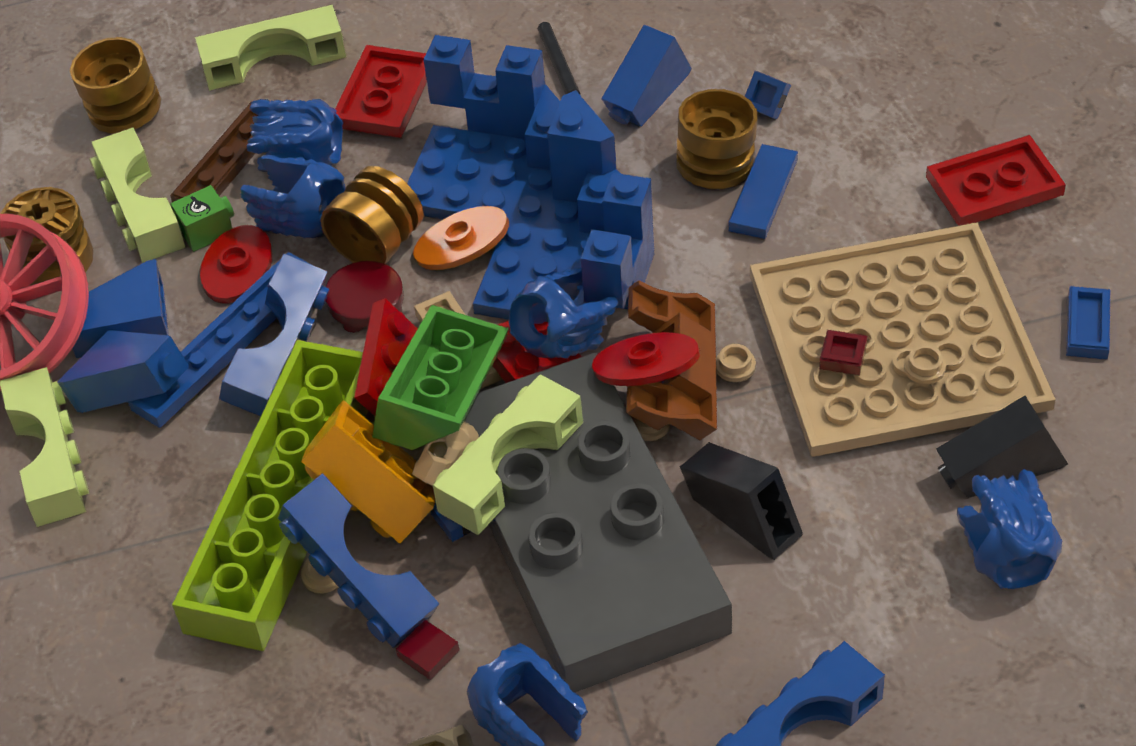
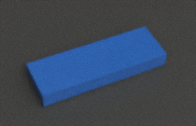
[729,144,798,239]

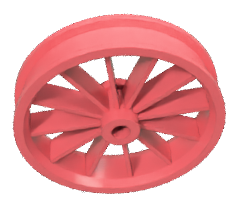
[0,214,89,392]

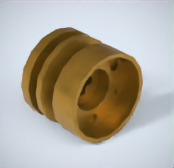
[70,37,162,134]
[676,89,757,189]
[320,166,424,264]
[0,187,93,286]

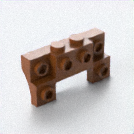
[626,280,717,441]

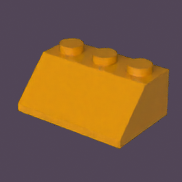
[301,400,435,543]

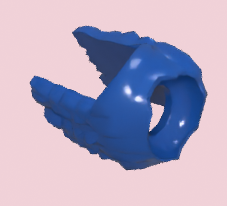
[247,99,343,172]
[240,155,346,238]
[509,267,619,358]
[957,469,1062,589]
[467,643,588,746]

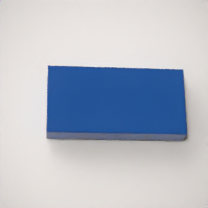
[1066,286,1110,359]

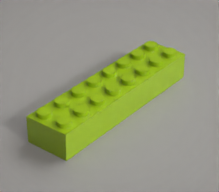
[172,340,369,651]

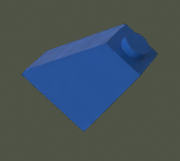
[601,25,692,127]
[72,259,169,359]
[57,330,189,413]

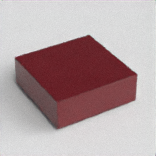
[819,329,868,376]
[396,619,460,680]

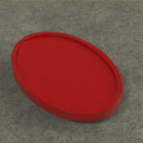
[200,225,273,303]
[592,332,700,386]

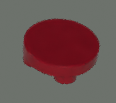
[326,261,404,333]

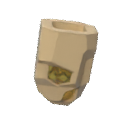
[412,421,479,486]

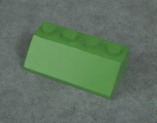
[372,305,509,450]

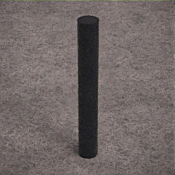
[537,22,581,95]

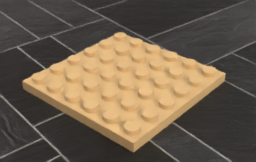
[750,222,1055,457]

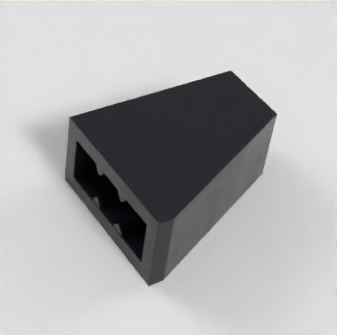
[936,396,1068,499]
[680,442,803,560]

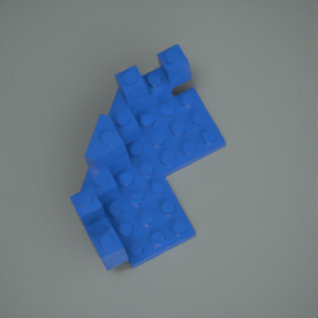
[407,35,654,320]

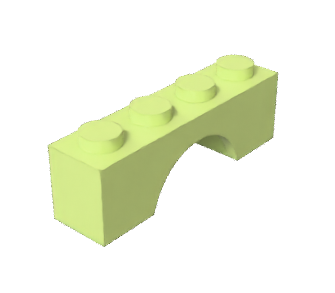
[195,5,346,91]
[90,128,185,263]
[0,367,89,527]
[433,375,583,535]

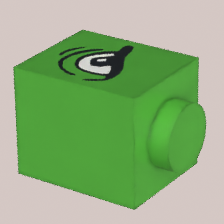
[170,185,234,252]

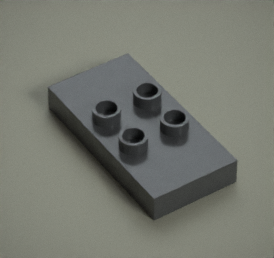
[464,352,732,693]

